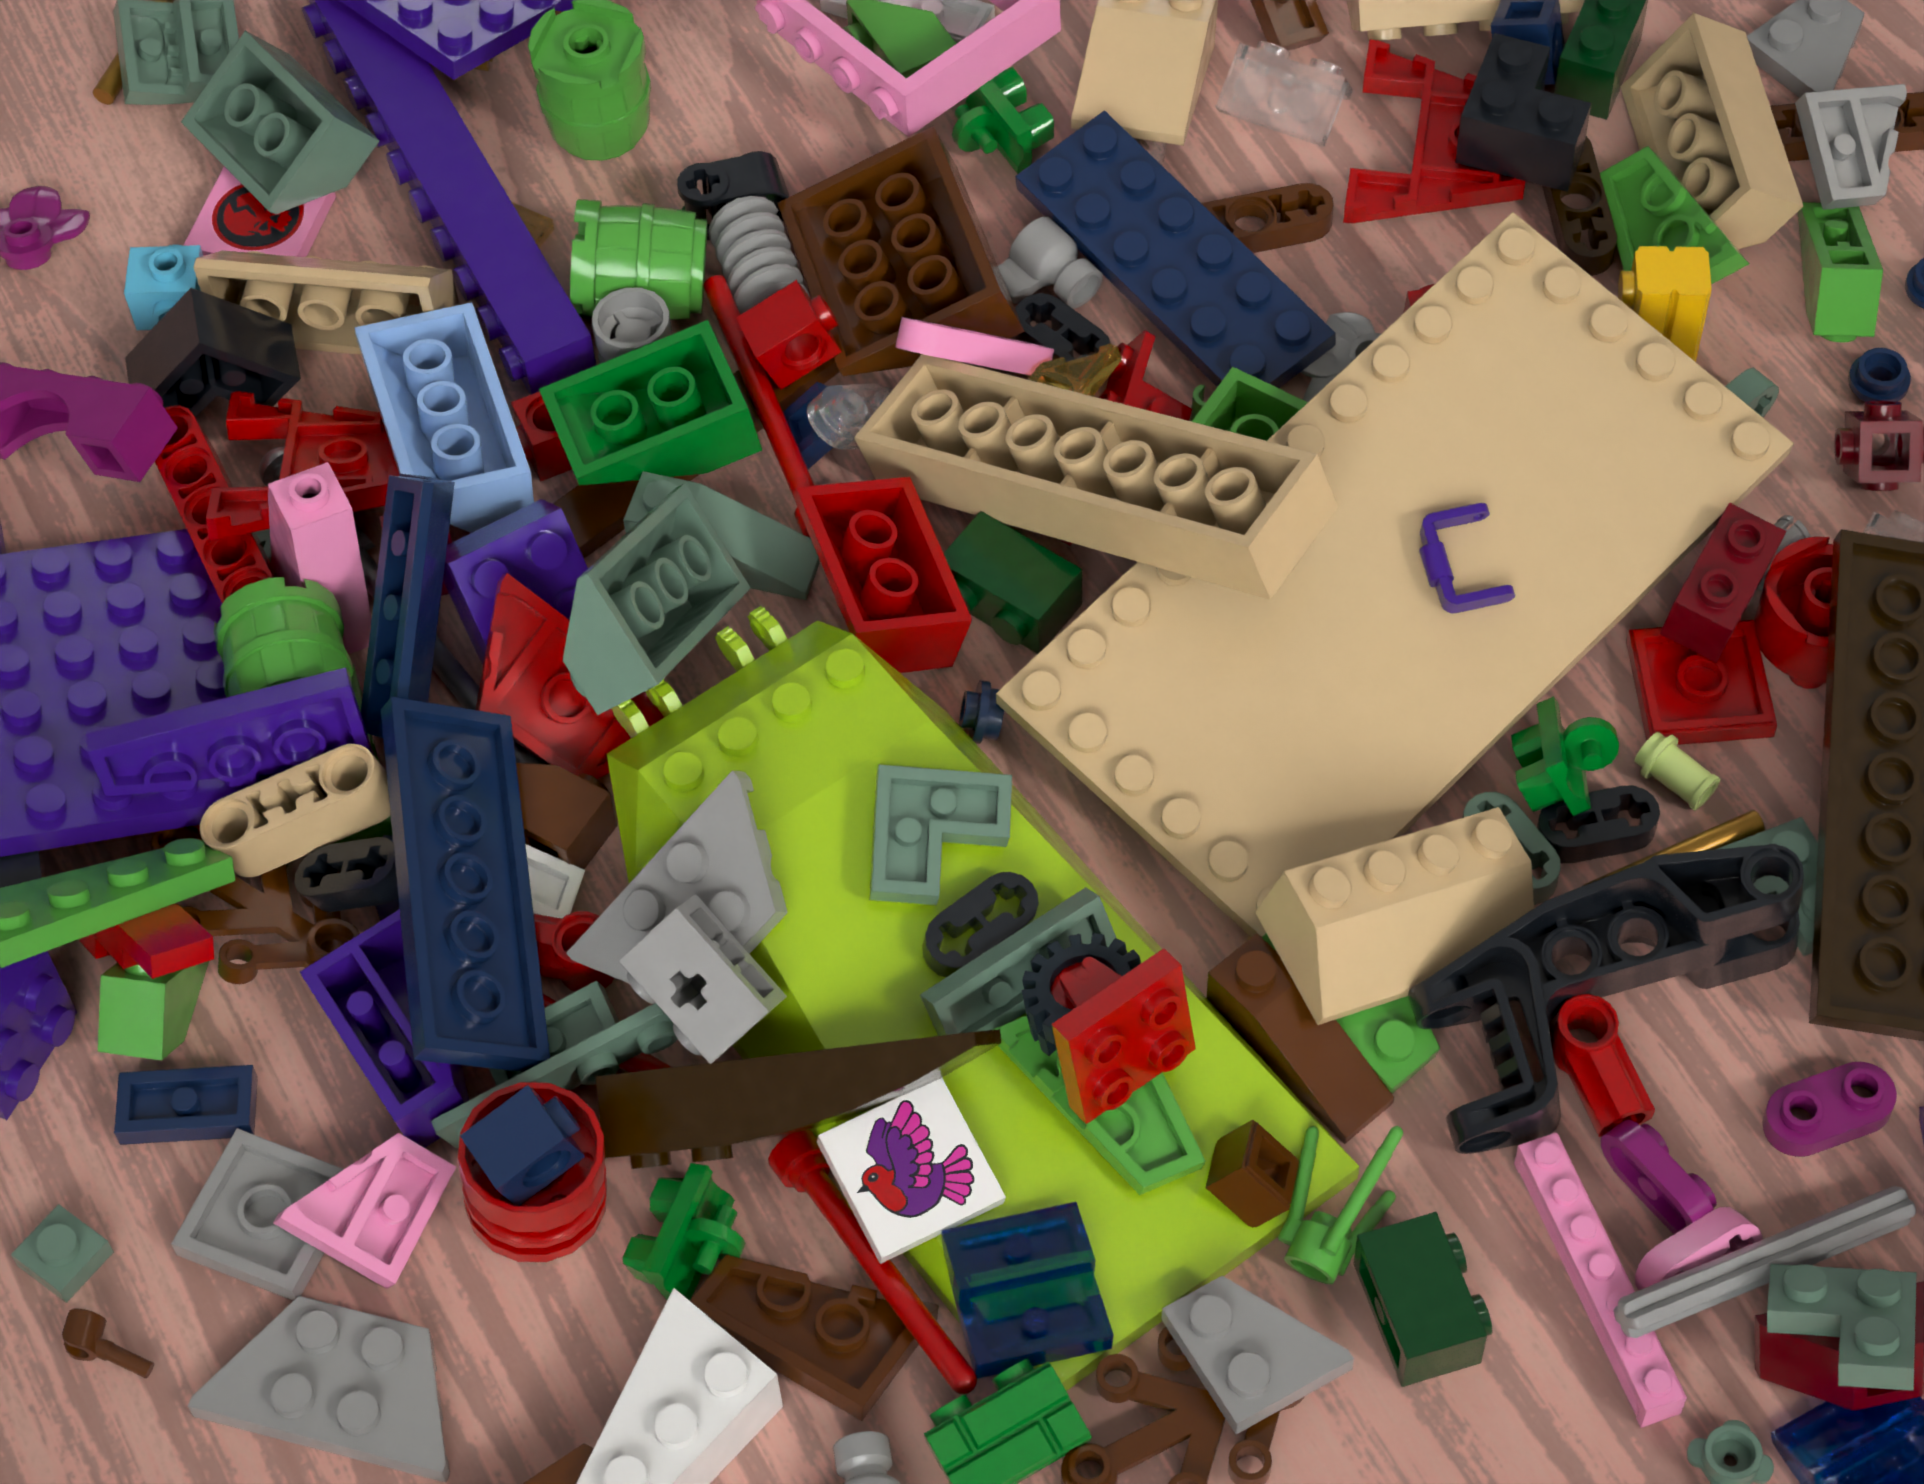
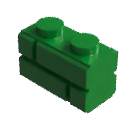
[924,1358,1092,1484]

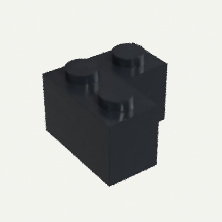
[1455,33,1591,192]
[125,288,301,418]

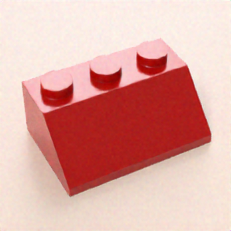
[793,477,972,673]

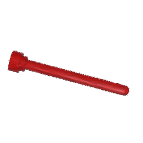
[768,1130,977,1394]

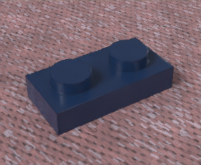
[114,1065,258,1145]

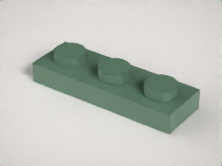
[920,887,1116,1036]

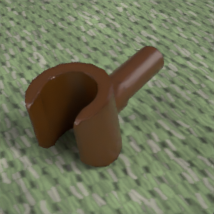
[62,1308,154,1379]

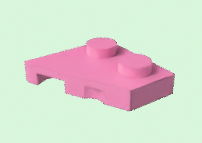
[273,1133,456,1289]

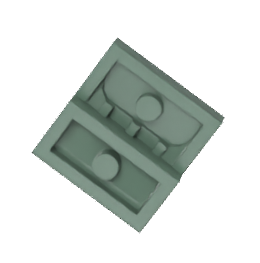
[113,0,239,105]

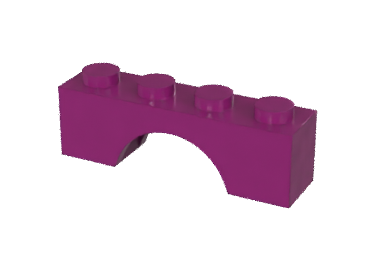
[0,362,178,482]

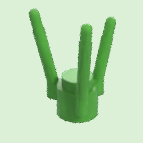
[1278,1126,1403,1284]

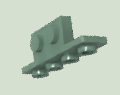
[431,981,678,1148]

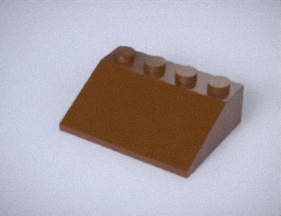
[777,126,1025,377]

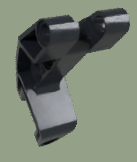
[1408,844,1804,1154]

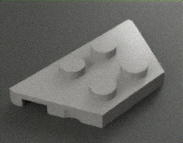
[566,770,788,992]
[188,1296,450,1483]

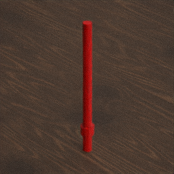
[703,275,814,538]

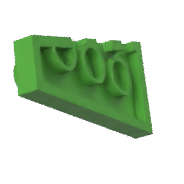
[0,838,235,968]

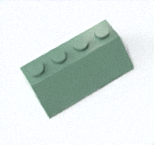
[563,483,751,715]

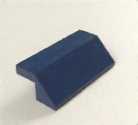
[361,473,455,738]

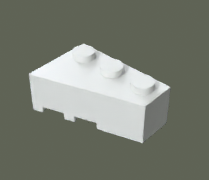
[576,1288,783,1484]

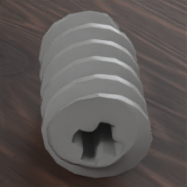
[709,196,810,314]

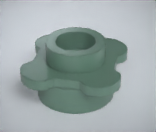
[1687,1420,1774,1484]

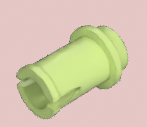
[1634,732,1721,811]

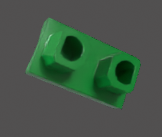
[952,67,1054,174]
[1511,696,1619,816]
[622,1163,746,1301]

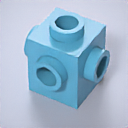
[124,245,204,331]

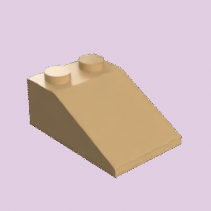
[1071,0,1218,146]

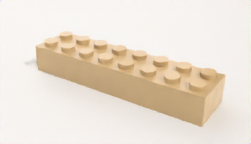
[854,354,1338,600]

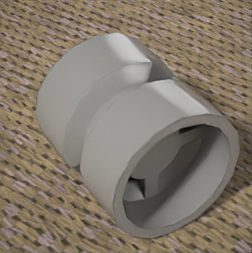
[592,287,672,364]

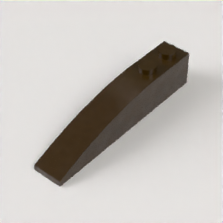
[595,1029,1001,1169]

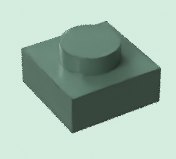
[11,1204,114,1303]

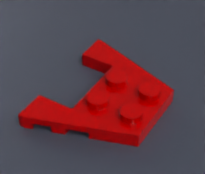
[1343,39,1525,224]
[206,391,400,540]

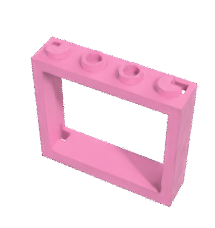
[755,0,1061,137]

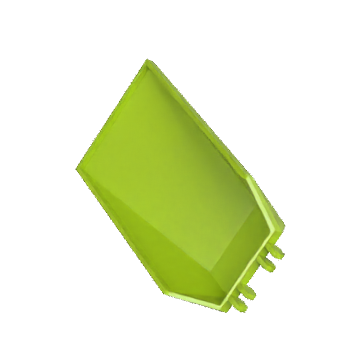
[607,606,1360,1391]

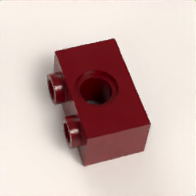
[1660,502,1787,663]

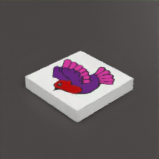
[817,1078,1006,1264]

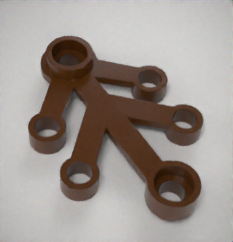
[151,826,360,984]
[1061,1327,1305,1484]

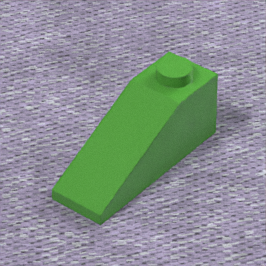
[1798,202,1883,342]

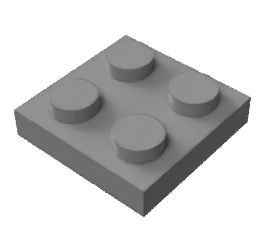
[171,1129,344,1301]

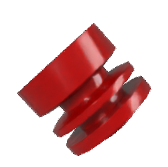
[458,1082,607,1262]

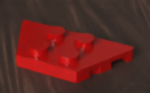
[476,573,664,779]

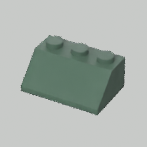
[181,30,379,214]

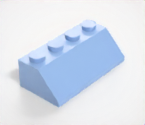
[354,302,534,533]

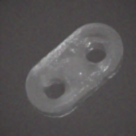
[807,384,893,450]

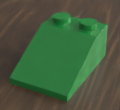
[539,320,762,486]

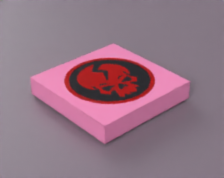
[183,166,336,257]

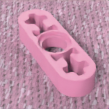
[895,317,1054,378]

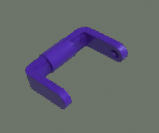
[1419,503,1516,613]

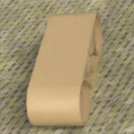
[200,744,391,877]

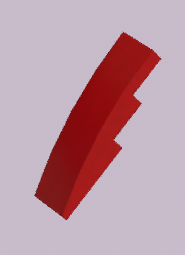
[78,903,214,979]

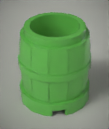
[528,0,651,161]
[570,199,707,320]
[214,577,353,697]

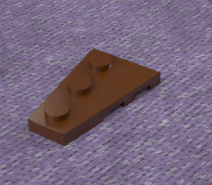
[690,1255,939,1421]

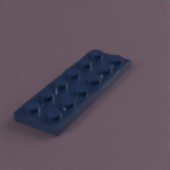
[1015,110,1336,388]
[381,696,550,1072]

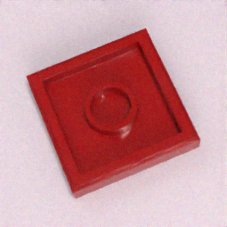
[1626,620,1777,745]

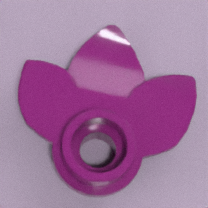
[0,186,90,270]

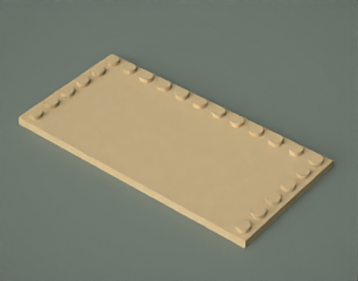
[996,212,1794,937]

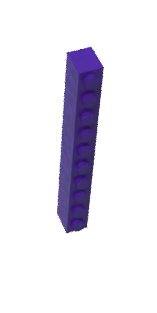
[302,0,597,395]

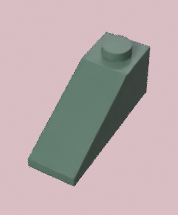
[623,471,820,600]

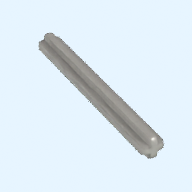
[1614,1186,1916,1338]

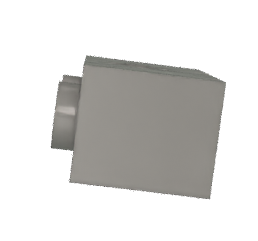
[618,894,787,1064]

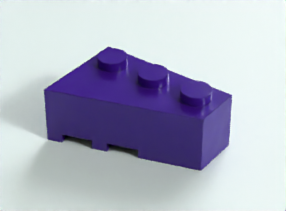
[300,909,469,1148]

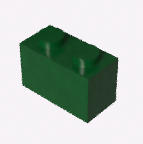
[1554,0,1648,120]
[944,511,1082,654]
[1353,1212,1492,1387]

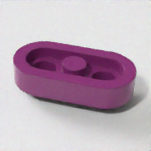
[1762,1062,1897,1157]
[1601,1120,1717,1234]

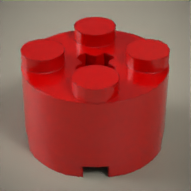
[1754,536,1833,689]

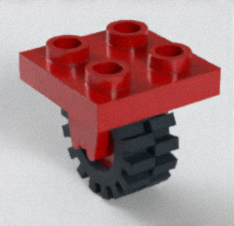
[1022,933,1196,1124]

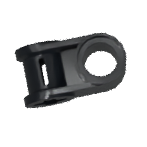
[677,151,790,240]

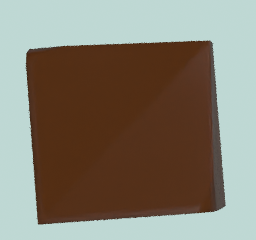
[1205,1120,1299,1228]

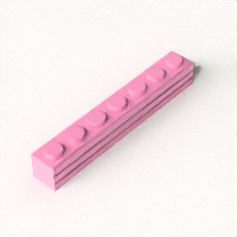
[1514,1133,1687,1428]

